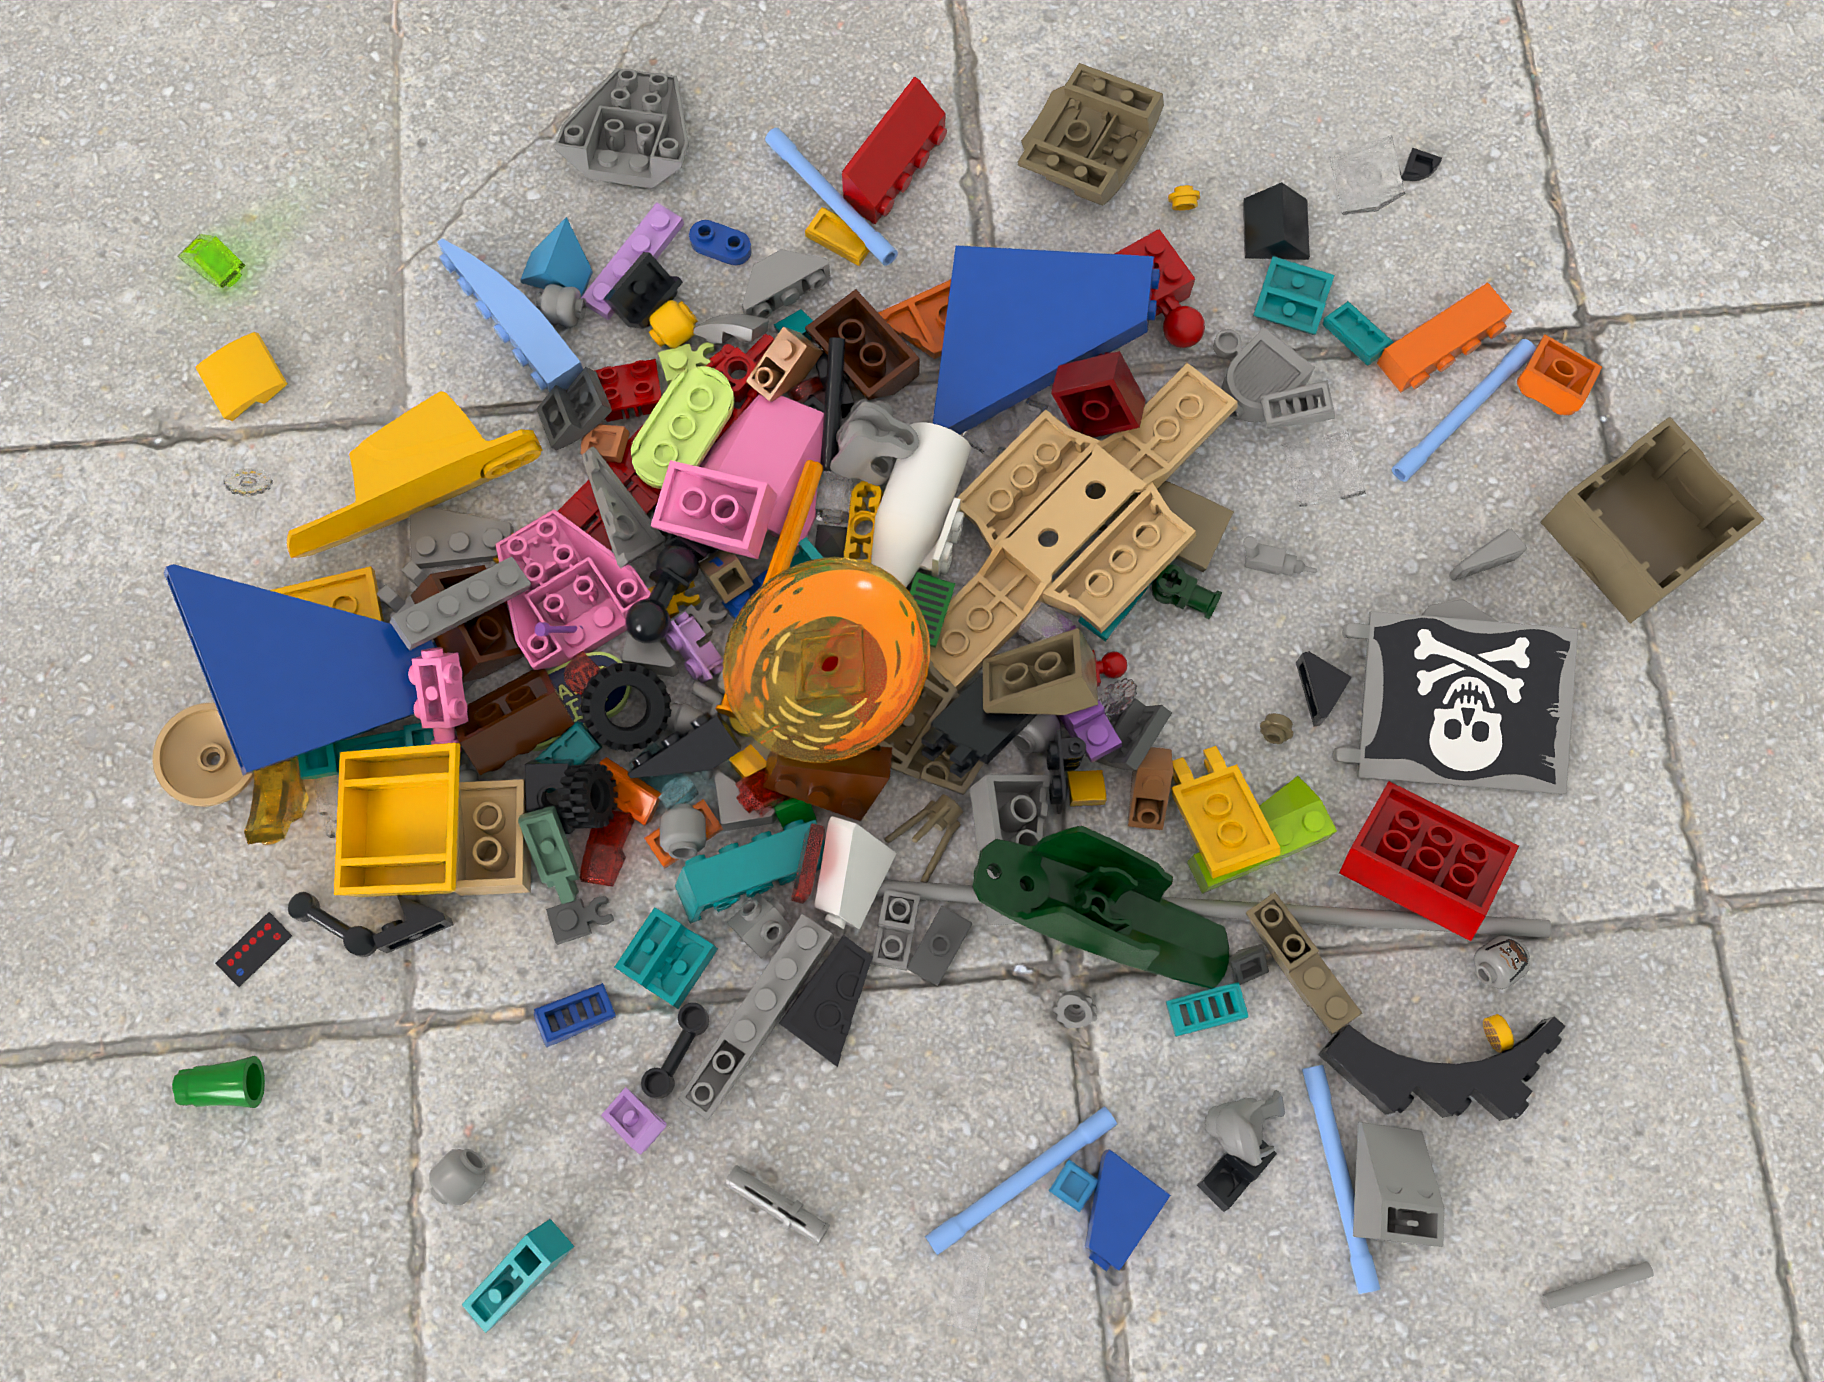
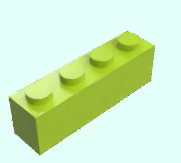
[1187,776,1337,894]

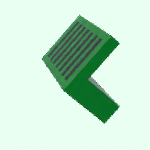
[896,572,955,648]

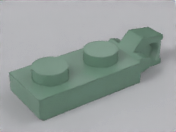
[518,806,580,904]

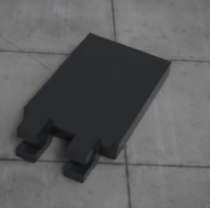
[921,673,1038,778]

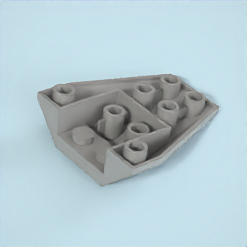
[555,68,689,188]

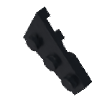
[779,935,873,1067]

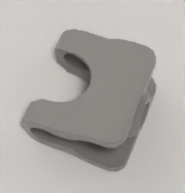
[830,402,919,486]

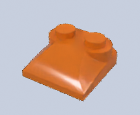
[1517,334,1602,415]

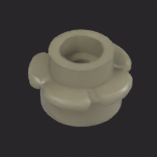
[1260,713,1294,744]

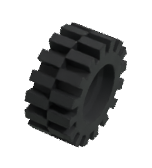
[558,764,618,829]

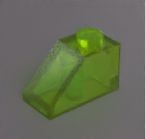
[177,234,246,288]

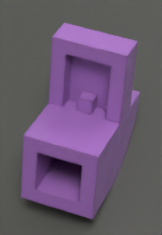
[1058,699,1122,763]

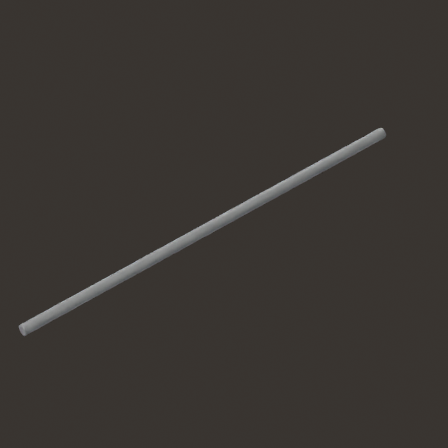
[876,880,1552,938]

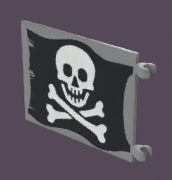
[1333,611,1578,794]

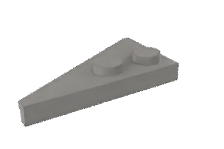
[582,446,666,569]

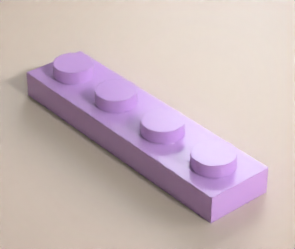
[581,203,684,320]

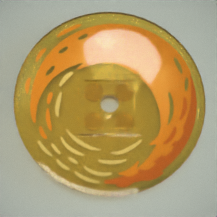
[723,557,930,763]

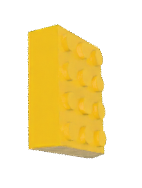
[334,743,460,897]

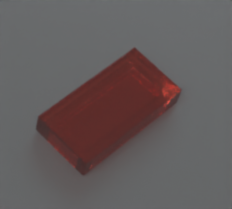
[791,823,825,904]

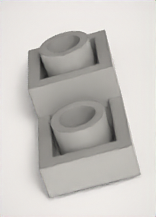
[693,314,769,344]
[871,889,920,971]

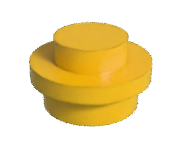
[1168,185,1200,211]

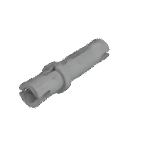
[724,1165,830,1246]

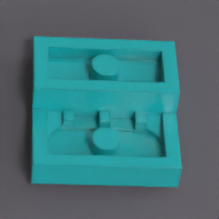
[1253,256,1335,335]
[614,907,718,1009]

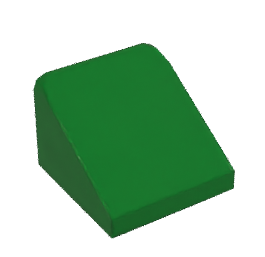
[774,798,817,831]

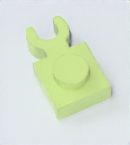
[658,342,715,386]

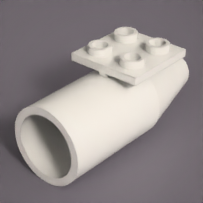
[870,422,971,593]

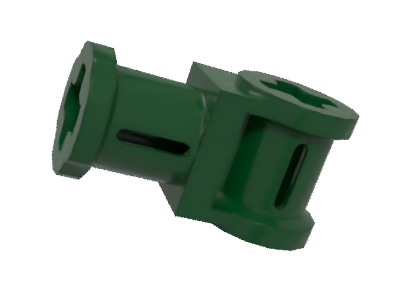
[1151,564,1222,620]

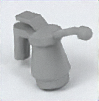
[666,680,728,780]

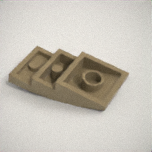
[1088,481,1234,572]

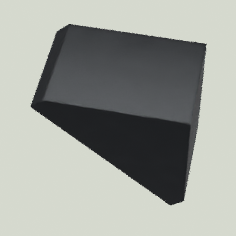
[1296,651,1352,727]

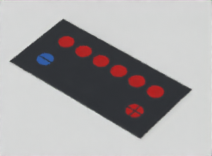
[215,912,292,988]

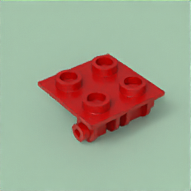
[593,359,662,423]

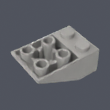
[1353,1122,1445,1247]

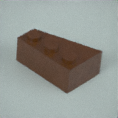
[763,735,892,822]

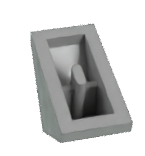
[622,631,679,677]
[714,771,777,831]

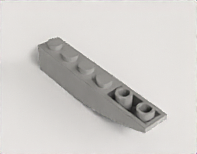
[678,914,834,1120]

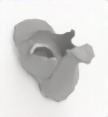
[1205,1090,1285,1166]

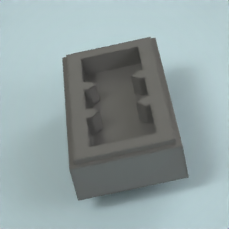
[907,906,972,987]

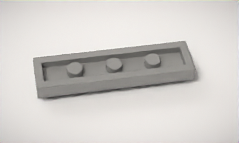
[390,556,531,651]

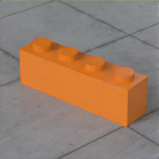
[1377,282,1512,393]

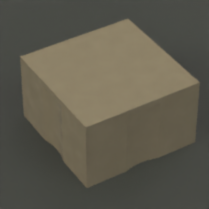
[1540,417,1765,624]

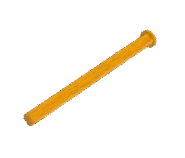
[715,460,823,719]

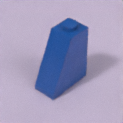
[1085,1149,1171,1272]

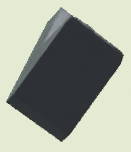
[373,895,454,953]

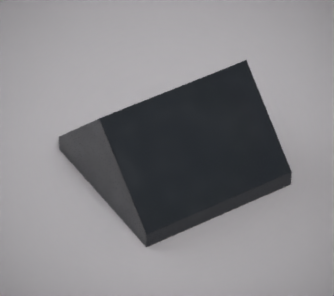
[1243,182,1310,260]

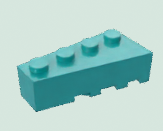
[675,820,825,924]

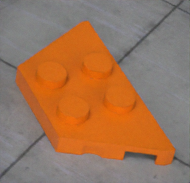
[878,279,951,359]

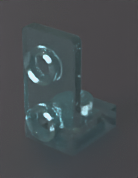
[629,743,699,811]

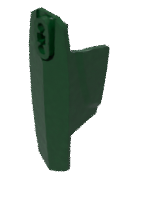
[972,826,1229,989]

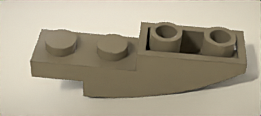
[1246,892,1362,1035]

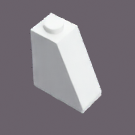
[814,816,897,930]

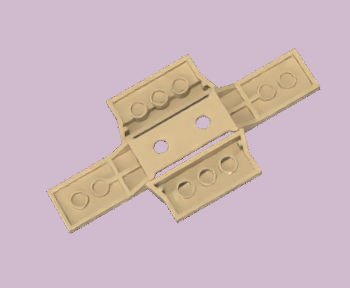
[924,363,1238,692]

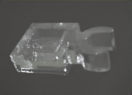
[314,775,339,838]

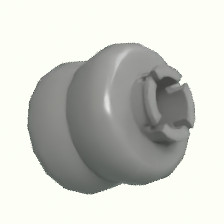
[536,284,586,328]

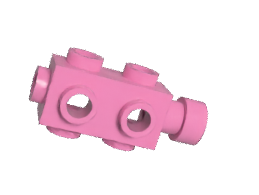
[408,647,468,752]

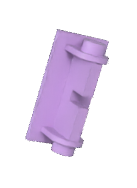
[665,611,725,683]

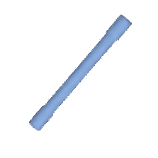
[765,128,898,266]
[1392,339,1536,482]
[1302,1065,1381,1294]
[925,1106,1117,1256]

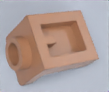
[580,424,630,463]

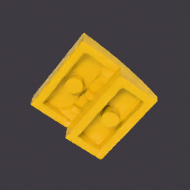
[195,332,288,421]

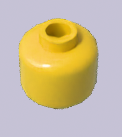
[649,300,698,348]

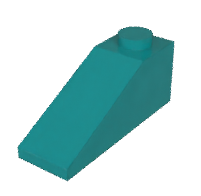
[462,1219,575,1333]

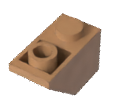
[746,327,823,402]
[1128,747,1173,830]

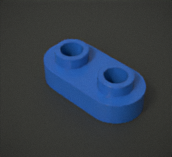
[689,220,752,266]

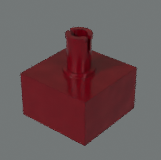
[1051,351,1146,438]

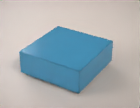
[1048,1159,1098,1212]

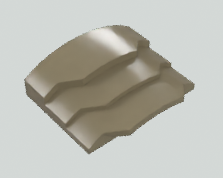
[1017,63,1164,206]

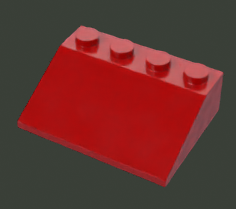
[1339,781,1519,941]

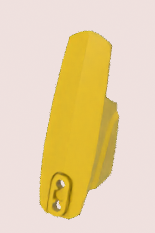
[286,391,542,558]

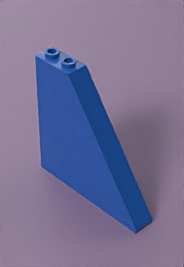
[933,245,1160,435]
[164,564,437,776]

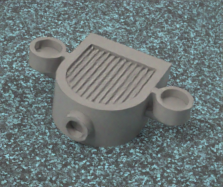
[1213,327,1318,422]

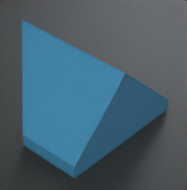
[520,217,593,297]

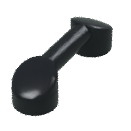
[288,892,377,957]
[641,1003,709,1099]

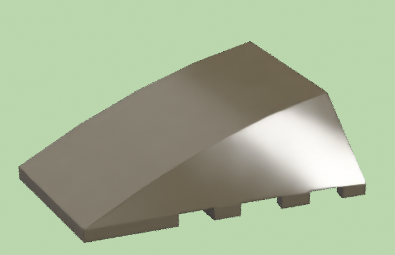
[829,641,984,795]

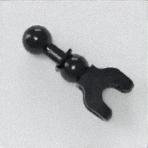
[625,533,719,644]

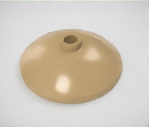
[153,703,257,807]

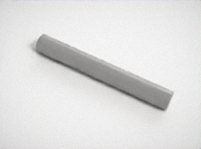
[1542,1262,1654,1310]

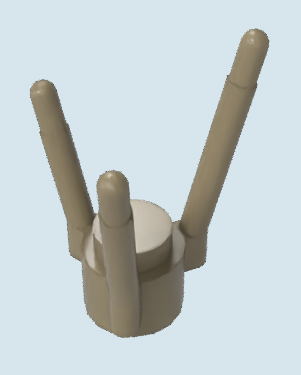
[885,794,963,882]

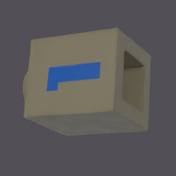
[699,550,754,604]

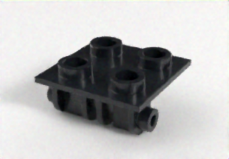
[1046,729,1086,814]

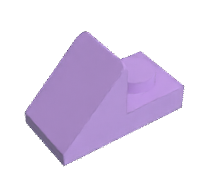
[601,1087,667,1155]

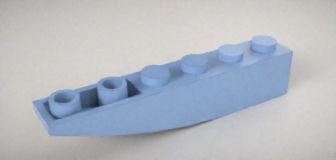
[438,238,583,392]

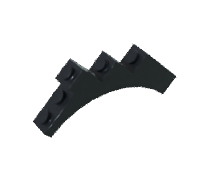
[1318,1016,1566,1121]

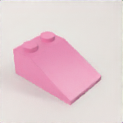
[651,460,777,559]

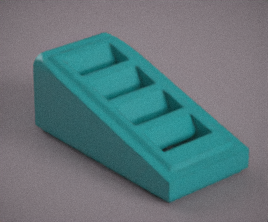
[1166,982,1248,1037]

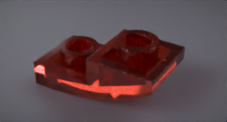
[579,810,635,887]

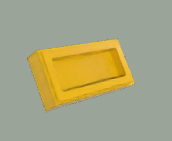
[805,207,870,266]

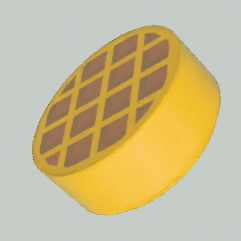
[1483,1014,1514,1053]

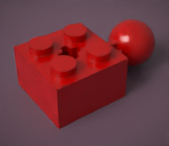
[1114,229,1205,348]

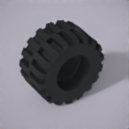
[580,662,672,752]

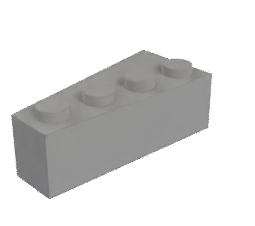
[970,774,1050,925]

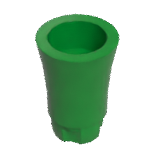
[172,1056,265,1108]

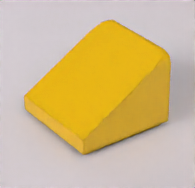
[1067,770,1107,806]

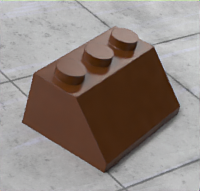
[805,289,920,400]
[410,565,525,682]
[455,669,574,776]

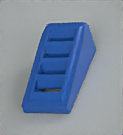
[534,983,616,1048]

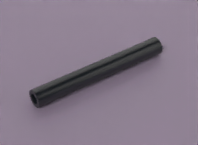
[821,337,846,474]

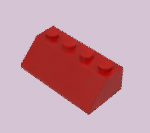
[842,77,947,224]

